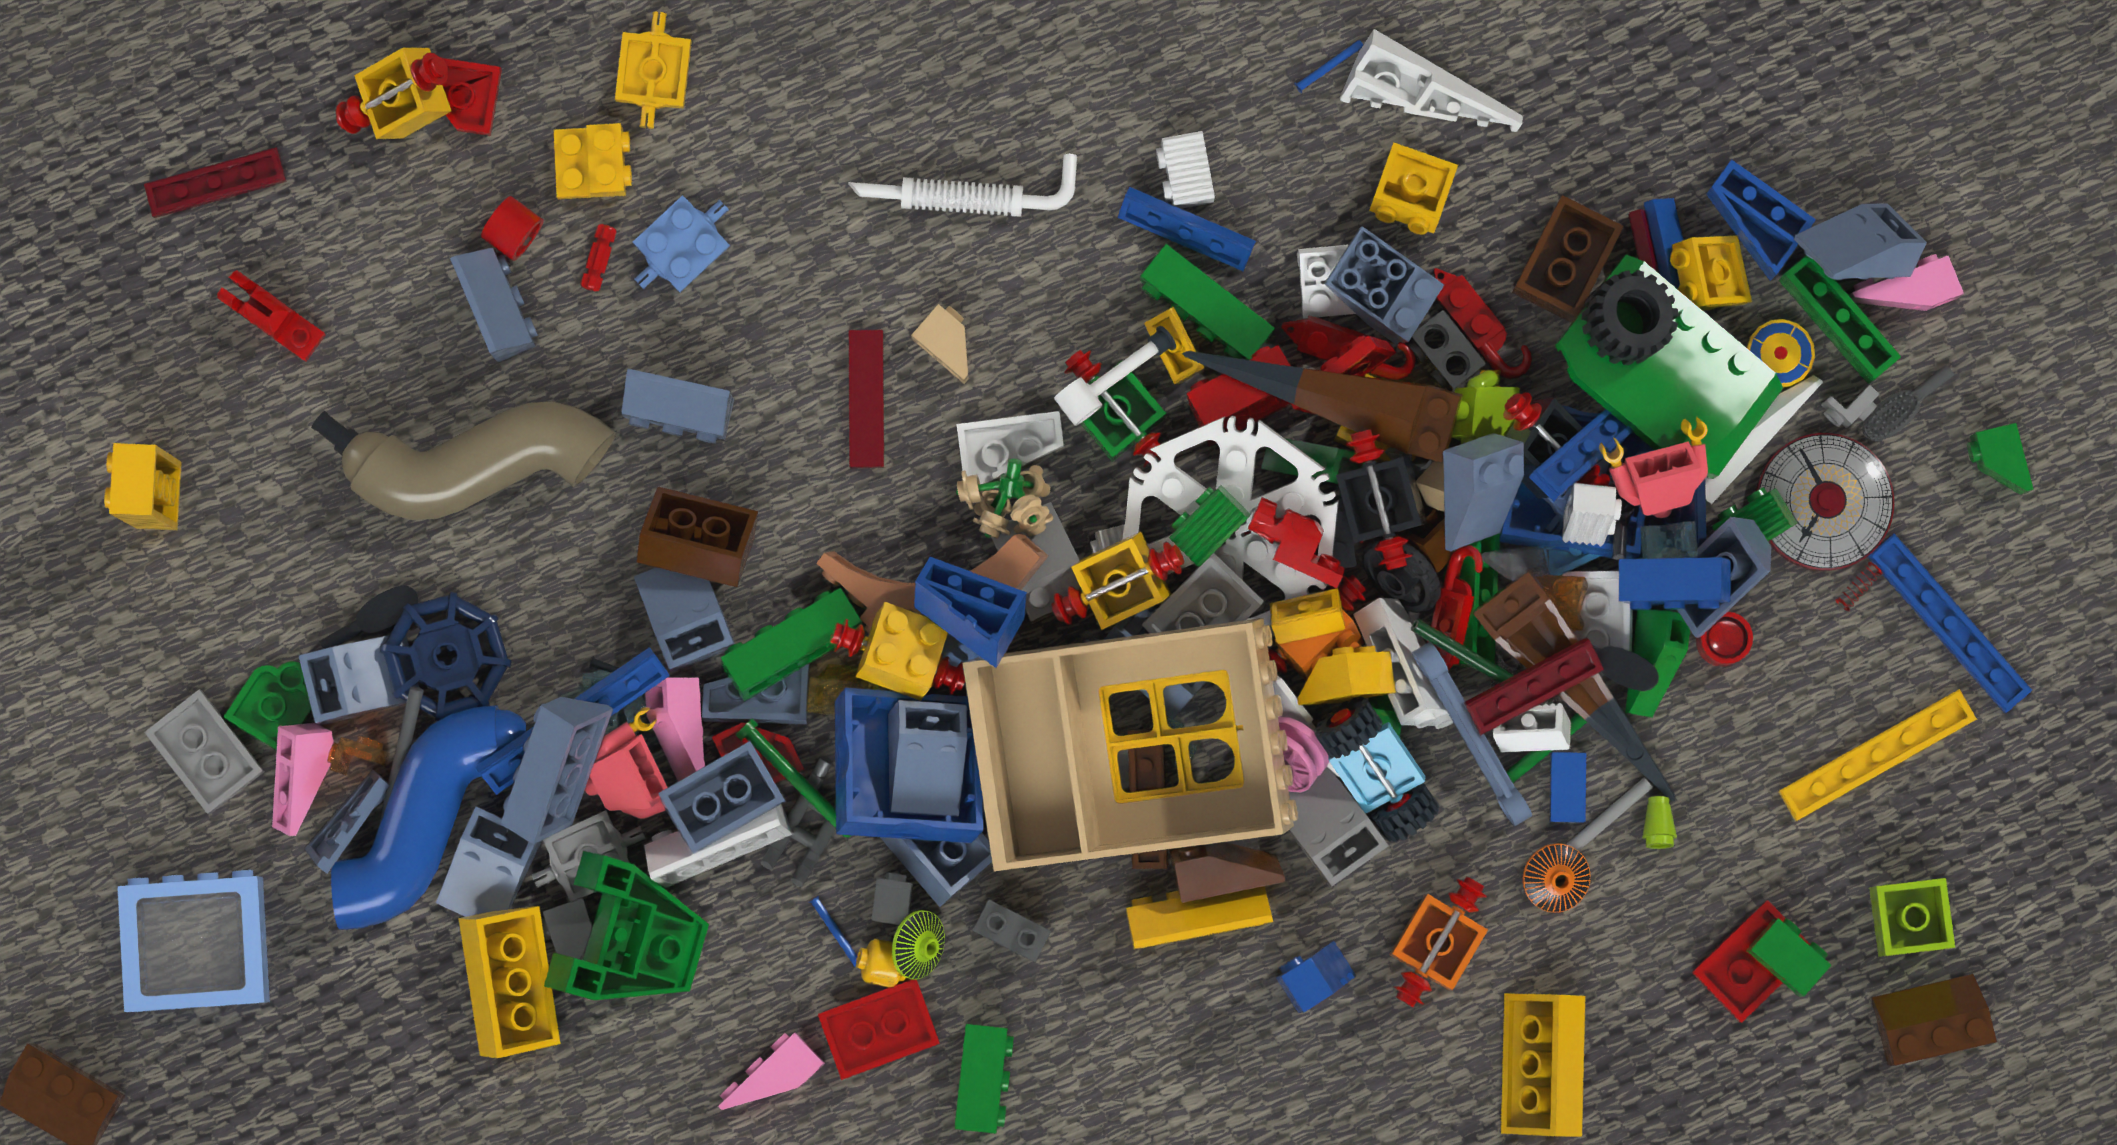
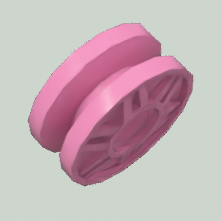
[1278,717,1329,793]

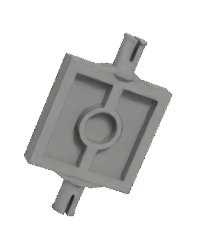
[532,810,646,902]

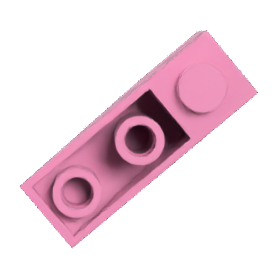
[1849,254,1964,311]
[645,678,705,782]
[718,1033,825,1110]

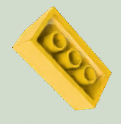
[1126,886,1273,950]
[458,906,560,1058]
[1501,993,1585,1137]

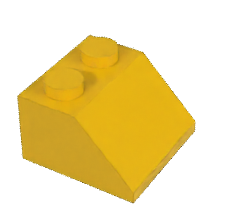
[1297,646,1396,705]

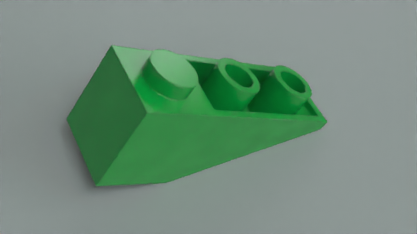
[1261,438,1365,487]
[1625,610,1690,718]

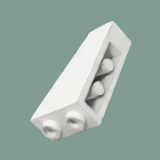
[1353,598,1453,729]

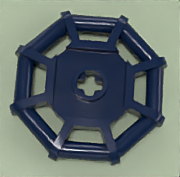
[380,592,511,721]

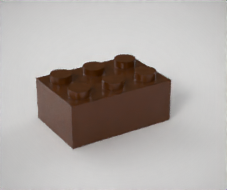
[1512,195,1624,323]
[636,486,758,587]

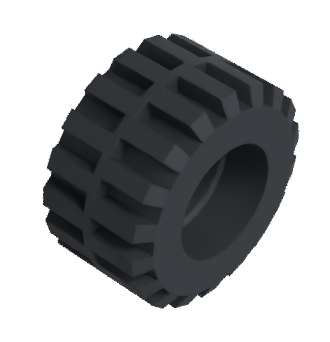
[1581,270,1679,365]

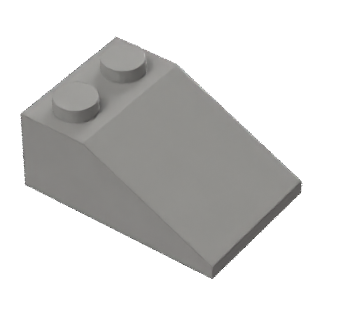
[991,502,1083,624]

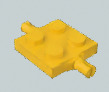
[615,11,692,129]

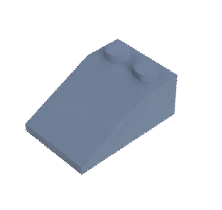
[1443,433,1524,551]

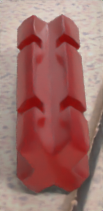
[580,224,617,292]

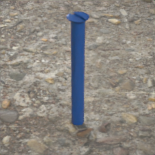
[1294,40,1363,94]
[808,896,857,967]

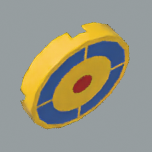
[1746,319,1815,388]

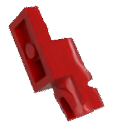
[217,270,326,362]
[1248,497,1345,588]

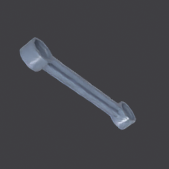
[1412,642,1533,827]

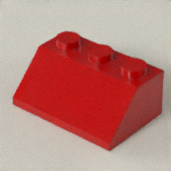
[1186,345,1290,447]

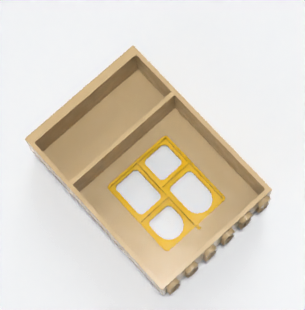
[963,618,1298,871]

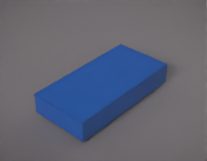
[1549,752,1586,823]

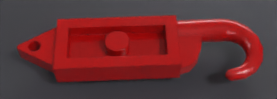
[1433,268,1532,379]
[1281,315,1416,380]
[1427,545,1483,671]

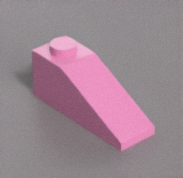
[272,723,334,836]

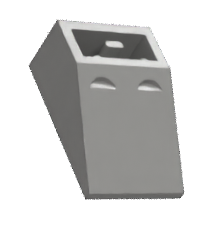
[1288,767,1389,888]

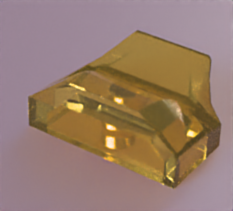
[806,664,879,716]

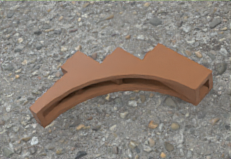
[816,533,1049,633]

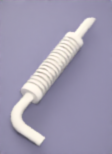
[848,154,1077,217]

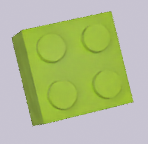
[1869,878,1955,957]

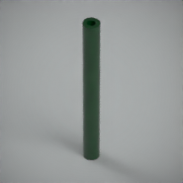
[1411,619,1514,683]

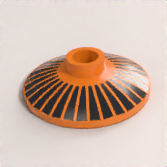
[1522,843,1590,913]

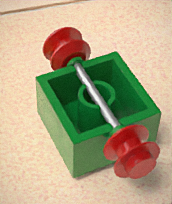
[1064,350,1166,468]

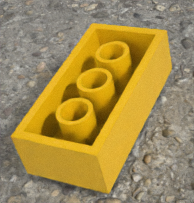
[104,443,181,530]

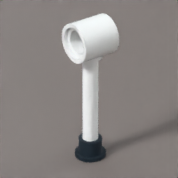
[1054,326,1176,426]

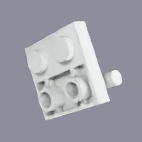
[1297,245,1356,318]

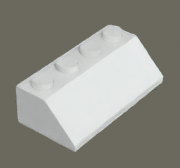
[644,804,794,888]

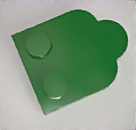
[224,661,312,751]

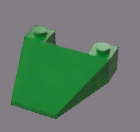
[544,851,709,1000]

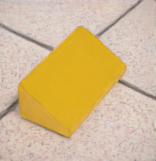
[1144,307,1204,384]
[1270,588,1345,644]

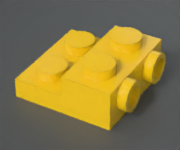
[554,123,632,199]
[1369,142,1458,235]
[1670,235,1752,311]

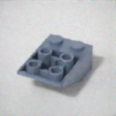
[1794,204,1927,280]
[1324,226,1444,344]
[634,567,735,673]
[299,635,420,726]
[888,700,967,818]
[436,807,542,917]

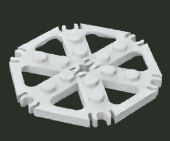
[1124,416,1339,626]

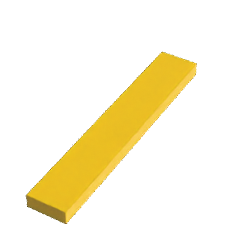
[1778,689,1977,821]

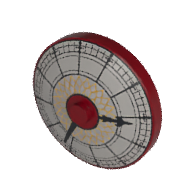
[1755,433,1894,571]

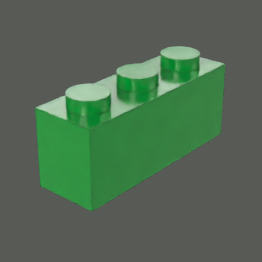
[954,1024,1014,1134]

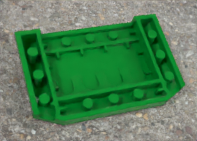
[1555,255,1783,479]

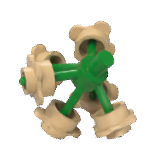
[956,459,1053,539]

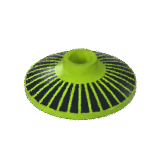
[892,910,945,980]

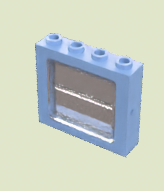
[118,870,270,1012]

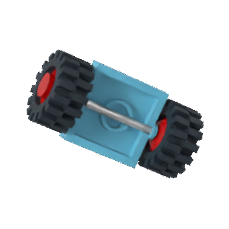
[1314,697,1439,842]

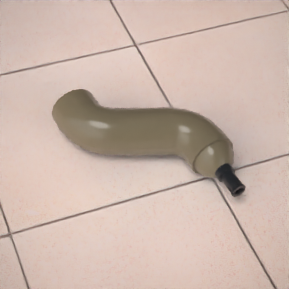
[311,401,616,520]

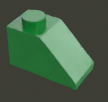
[1967,423,2034,495]

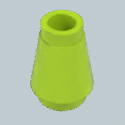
[1642,796,1677,849]

